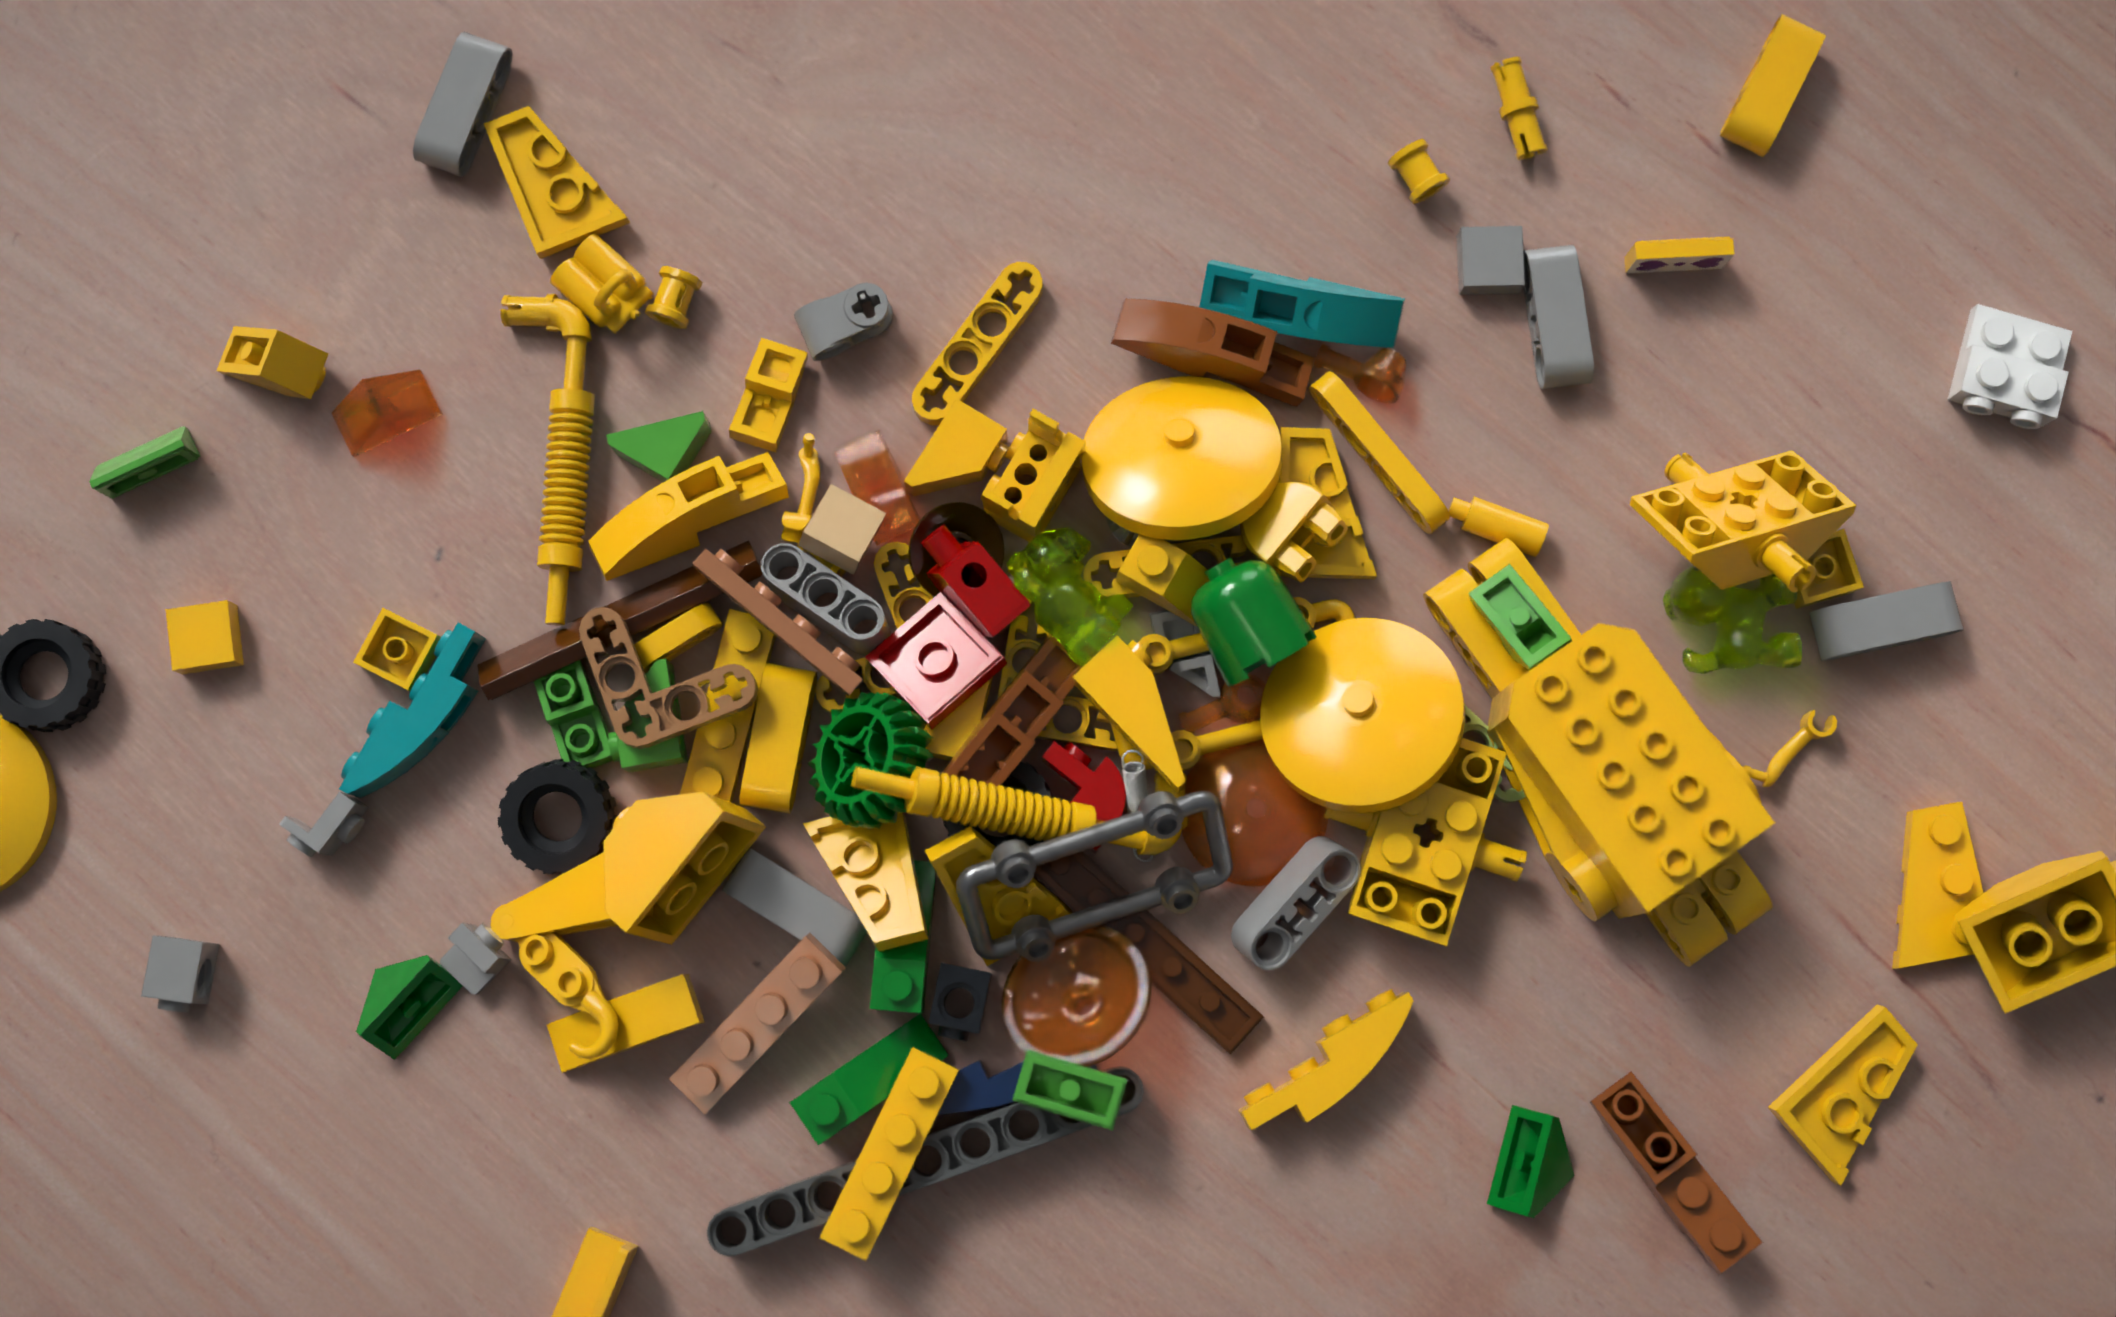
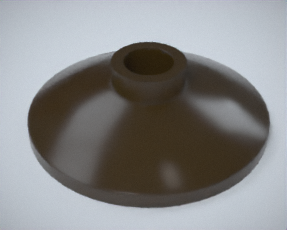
[908,502,1004,596]

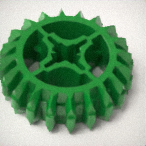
[808,692,934,829]

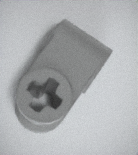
[794,283,893,361]

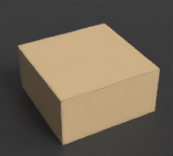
[798,484,886,575]

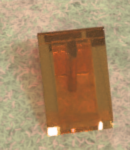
[331,369,443,457]

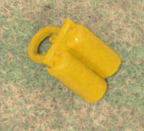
[550,233,654,334]

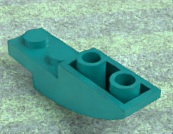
[1199,260,1405,348]
[339,622,486,798]

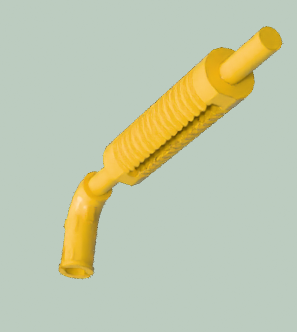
[500,294,595,626]
[852,767,1188,855]

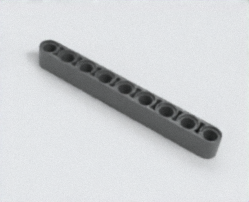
[707,1066,1144,1256]

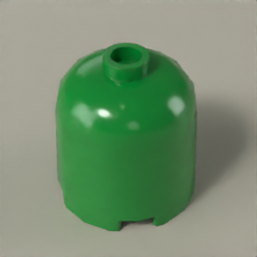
[1191,557,1317,687]

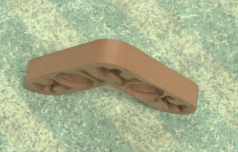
[579,607,758,749]

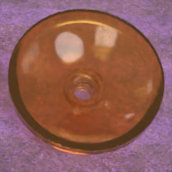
[1181,739,1328,887]
[1002,925,1151,1067]

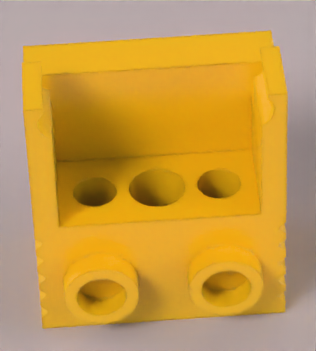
[981,408,1086,546]

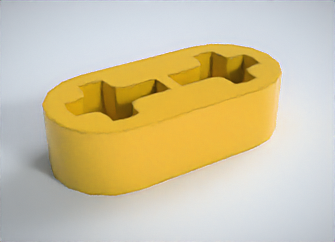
[635,602,723,673]

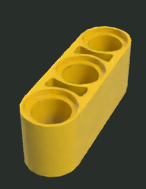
[1719,14,1826,157]
[740,663,817,814]

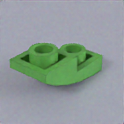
[534,660,613,768]

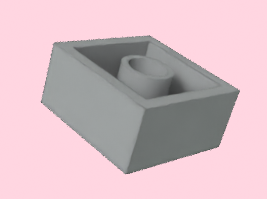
[1457,226,1525,295]

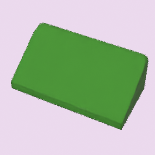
[89,426,200,499]
[1013,1049,1128,1131]

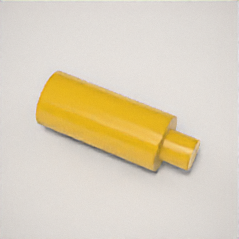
[1448,496,1549,557]

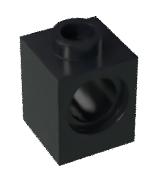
[929,963,992,1041]

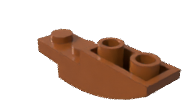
[1111,298,1315,407]
[1590,1071,1763,1275]

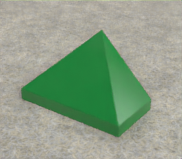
[356,955,463,1060]
[1487,1105,1575,1218]

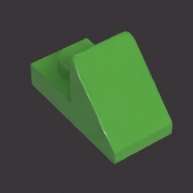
[1468,564,1572,670]

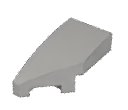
[1149,610,1221,697]

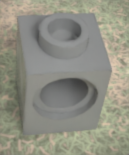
[141,935,219,1013]

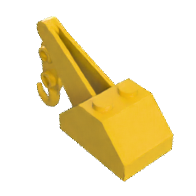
[491,792,766,1059]
[1954,851,2116,1013]

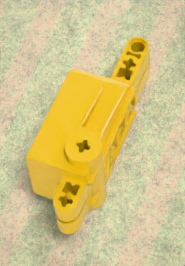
[1423,538,1775,967]

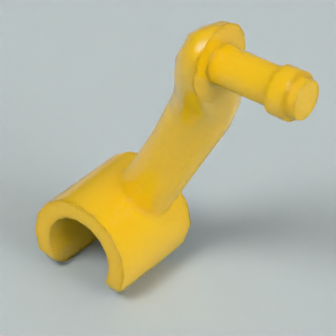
[781,433,821,543]
[1742,709,1837,787]

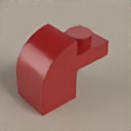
[1042,741,1126,854]

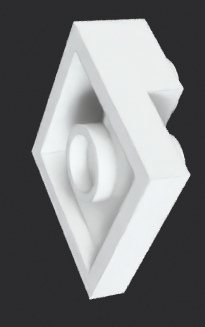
[1948,304,2072,429]

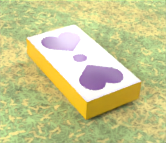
[1624,236,1735,273]

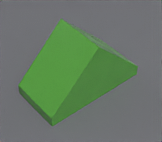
[606,411,712,482]

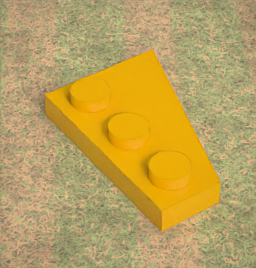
[484,106,630,259]
[1279,427,1377,580]
[1892,801,1984,969]
[803,812,928,951]
[925,826,1072,966]
[1768,1005,1918,1186]

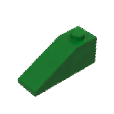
[870,860,936,1013]
[789,1013,949,1145]

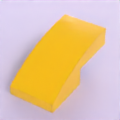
[729,338,808,453]

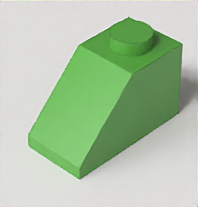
[608,659,688,773]

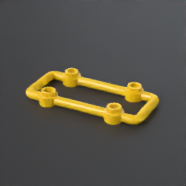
[1111,597,1355,771]

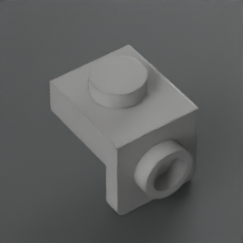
[279,792,369,857]
[440,923,512,994]

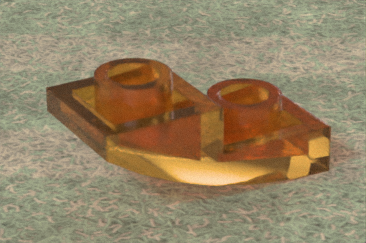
[835,430,921,546]

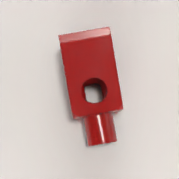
[921,524,1031,637]

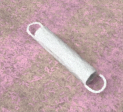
[1121,750,1153,862]

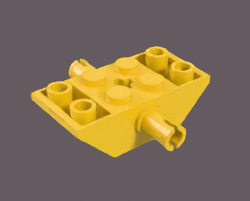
[1629,450,1856,593]
[1323,738,1527,947]

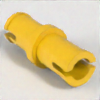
[1490,57,1548,160]

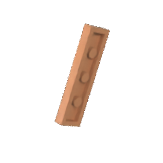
[692,548,863,696]
[669,933,846,1115]

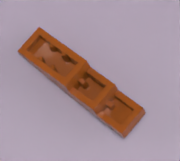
[941,631,1089,787]

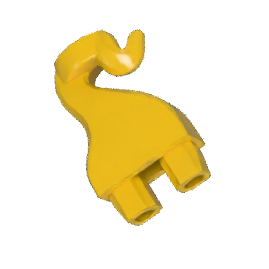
[1240,481,1348,583]

